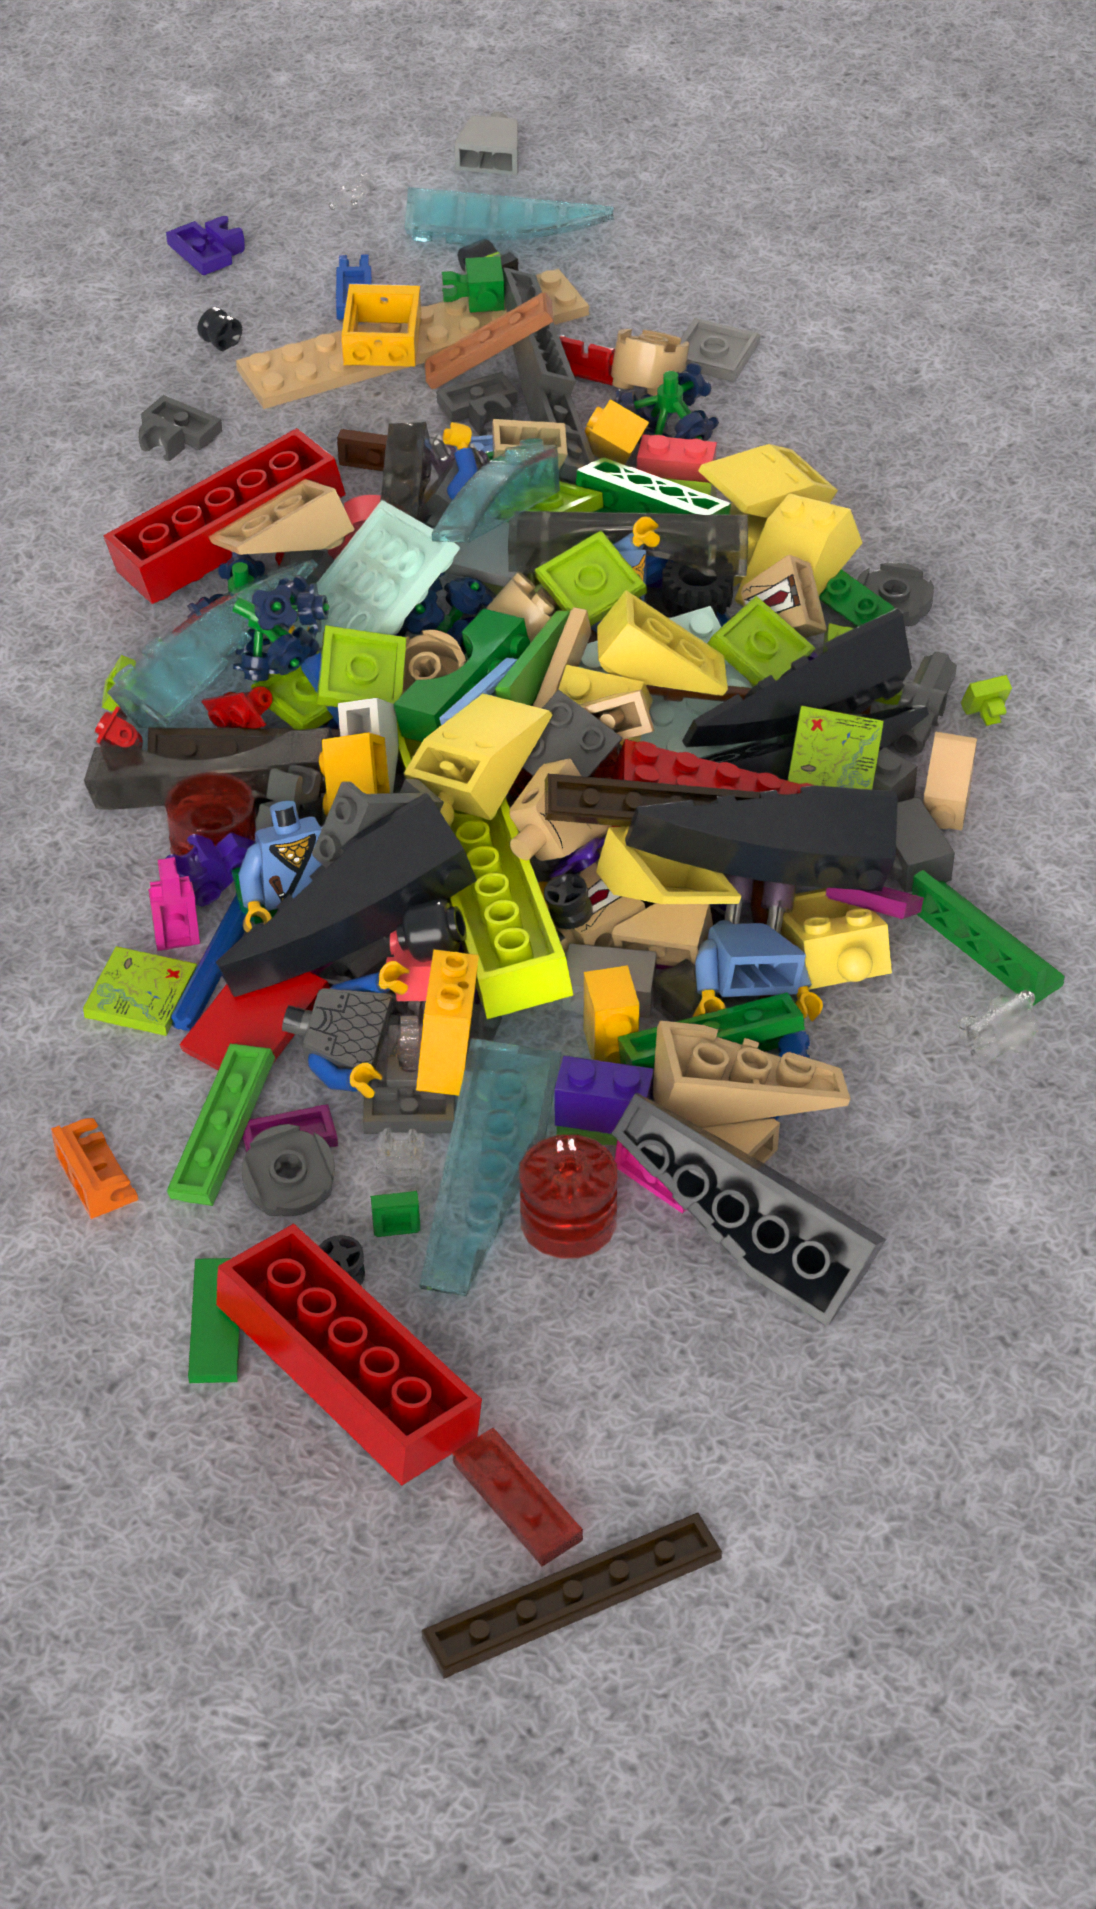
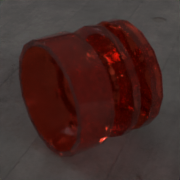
[165,772,256,856]
[520,1135,618,1259]

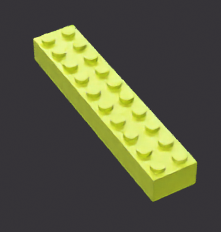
[397,721,573,1020]

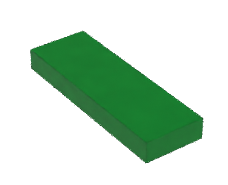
[188,1258,240,1383]

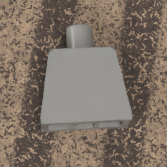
[454,112,518,175]

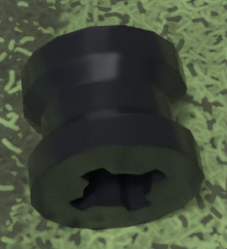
[197,307,243,352]
[544,874,593,930]
[319,1235,365,1285]

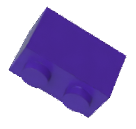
[554,1055,654,1134]

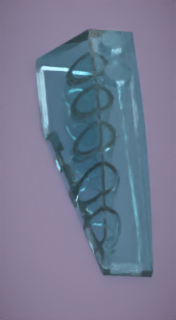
[404,187,614,245]
[432,438,560,543]
[107,559,318,728]
[419,1038,561,1297]

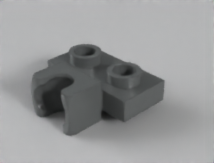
[436,371,518,436]
[138,395,223,461]
[255,764,323,832]
[363,1056,455,1134]

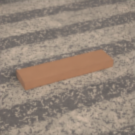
[425,292,554,389]

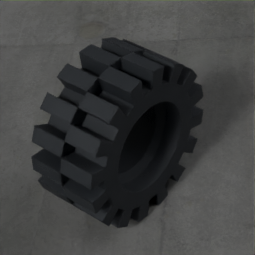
[662,551,734,618]

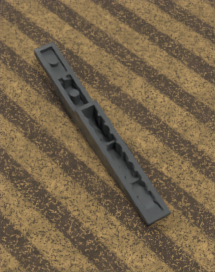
[502,267,595,484]

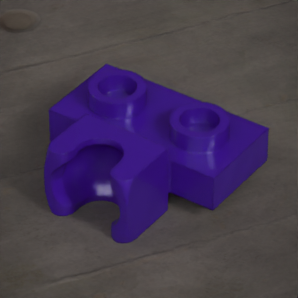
[166,216,245,276]
[165,832,255,907]

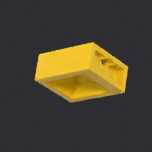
[341,284,421,367]
[416,949,479,1096]

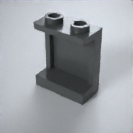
[312,779,444,868]

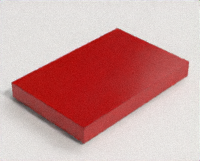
[179,971,330,1070]

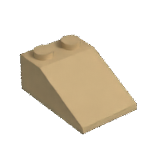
[209,479,355,555]

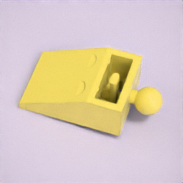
[698,444,838,518]
[404,693,553,826]
[596,826,741,904]
[767,888,892,990]

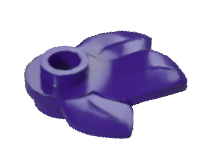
[549,833,607,880]

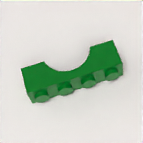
[393,609,530,742]

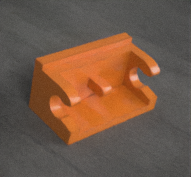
[51,1118,138,1219]

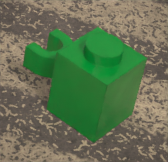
[442,256,505,313]

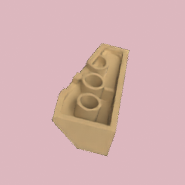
[653,1021,850,1127]

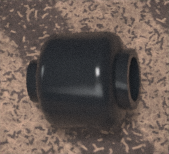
[396,899,466,962]

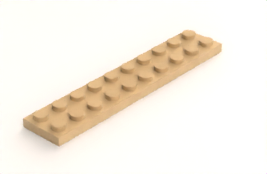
[236,269,589,409]

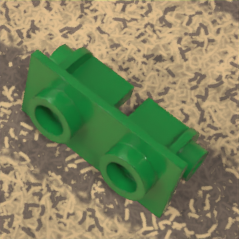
[819,569,895,627]

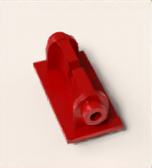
[559,335,615,386]
[201,686,272,729]
[95,706,143,754]

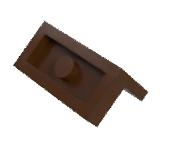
[337,429,421,475]

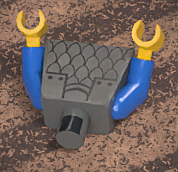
[397,422,493,537]
[282,961,410,1098]

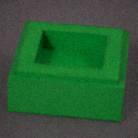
[370,1191,421,1237]

